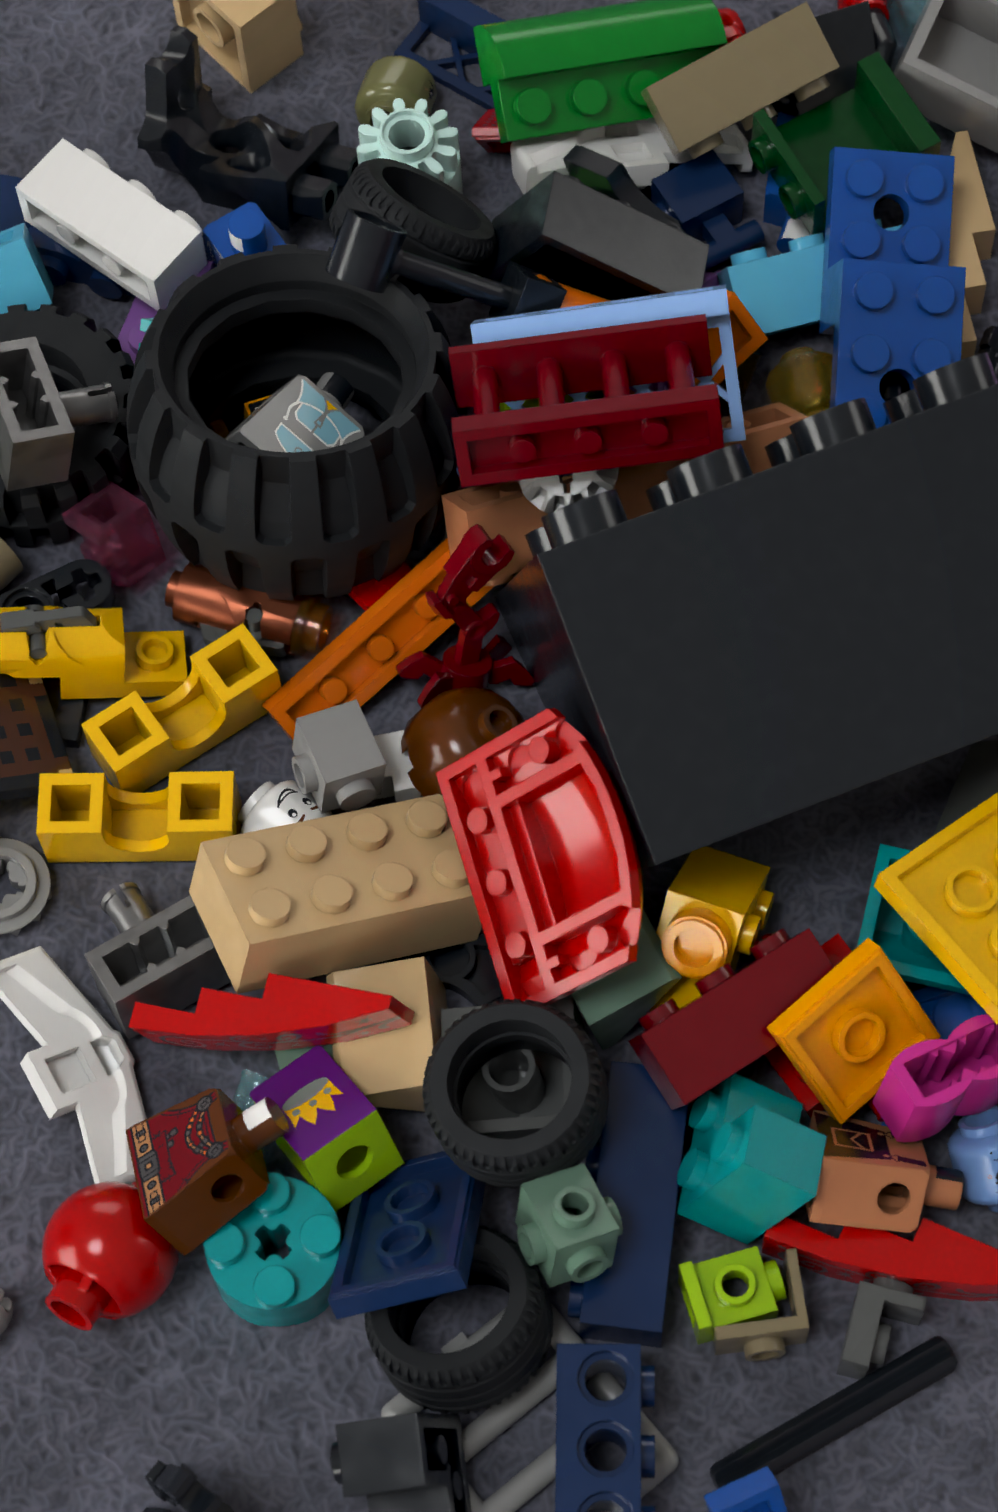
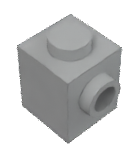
[292,699,386,814]

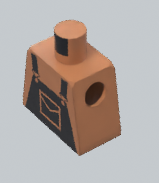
[806,1110,963,1233]

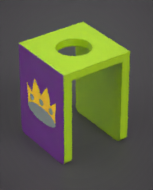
[250,1045,404,1212]

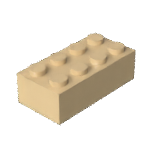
[189,794,482,994]

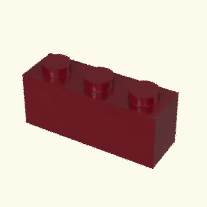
[628,927,834,1110]

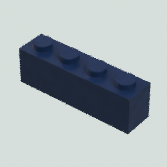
[567,1061,689,1348]

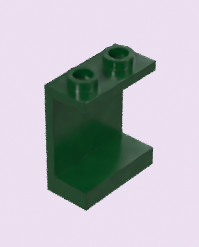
[748,52,941,235]

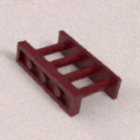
[448,314,724,487]

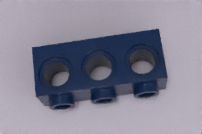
[555,1343,655,1512]

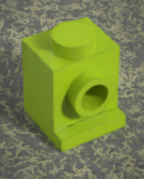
[678,1246,786,1345]

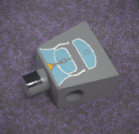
[224,372,365,452]

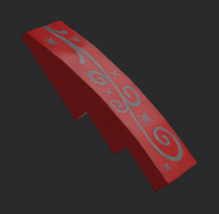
[128,973,415,1051]
[762,1217,998,1301]

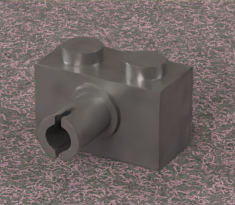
[0,336,118,492]
[84,882,231,1040]

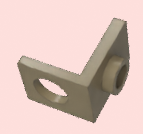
[713,1248,810,1361]

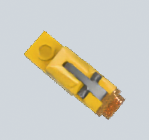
[0,604,188,700]

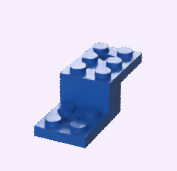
[819,147,966,428]

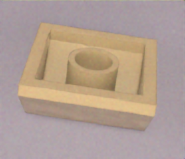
[326,956,447,1112]

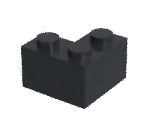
[330,1412,472,1512]

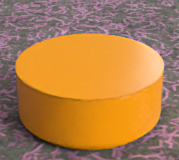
[661,908,732,979]

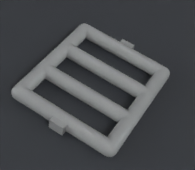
[381,1303,679,1512]

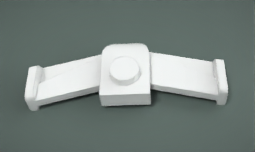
[510,119,753,194]
[0,946,147,1184]

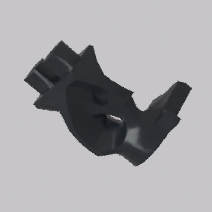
[137,25,358,231]

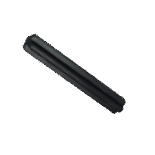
[710,1336,958,1489]

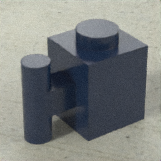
[651,149,765,271]

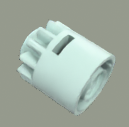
[356,98,463,195]

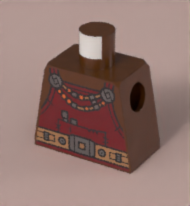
[125,1088,289,1256]

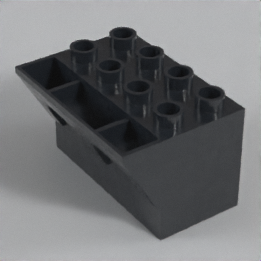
[494,352,998,868]

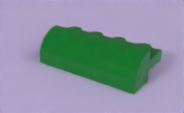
[473,0,727,144]

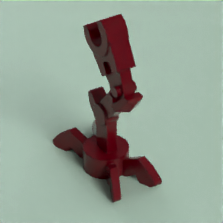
[395,524,534,708]

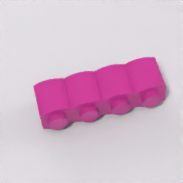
[872,1014,998,1142]

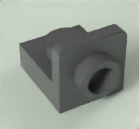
[836,1277,927,1380]

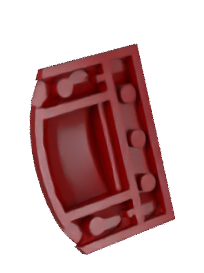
[436,708,643,1006]

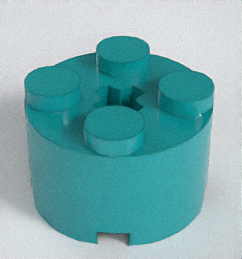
[203,1172,343,1327]

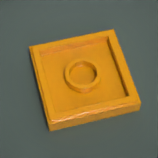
[766,938,941,1125]

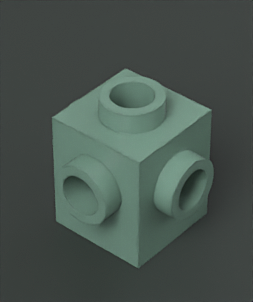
[515,1163,623,1288]

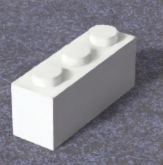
[15,138,208,311]

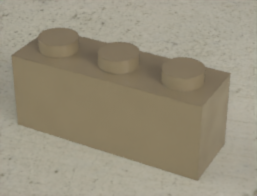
[641,1,840,159]

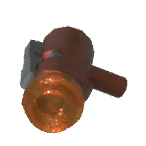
[165,562,333,657]

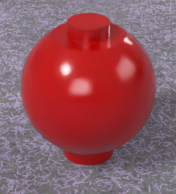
[42,1181,179,1331]

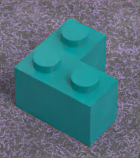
[677,1073,827,1244]

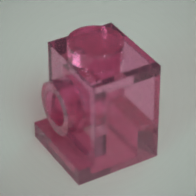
[62,481,167,587]

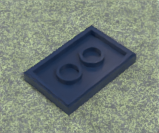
[328,1151,486,1319]

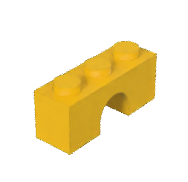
[81,623,281,793]
[36,771,242,863]

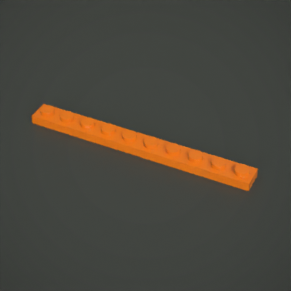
[262,290,768,742]

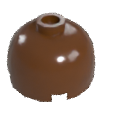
[401,687,525,796]

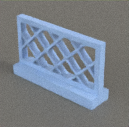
[470,284,746,443]

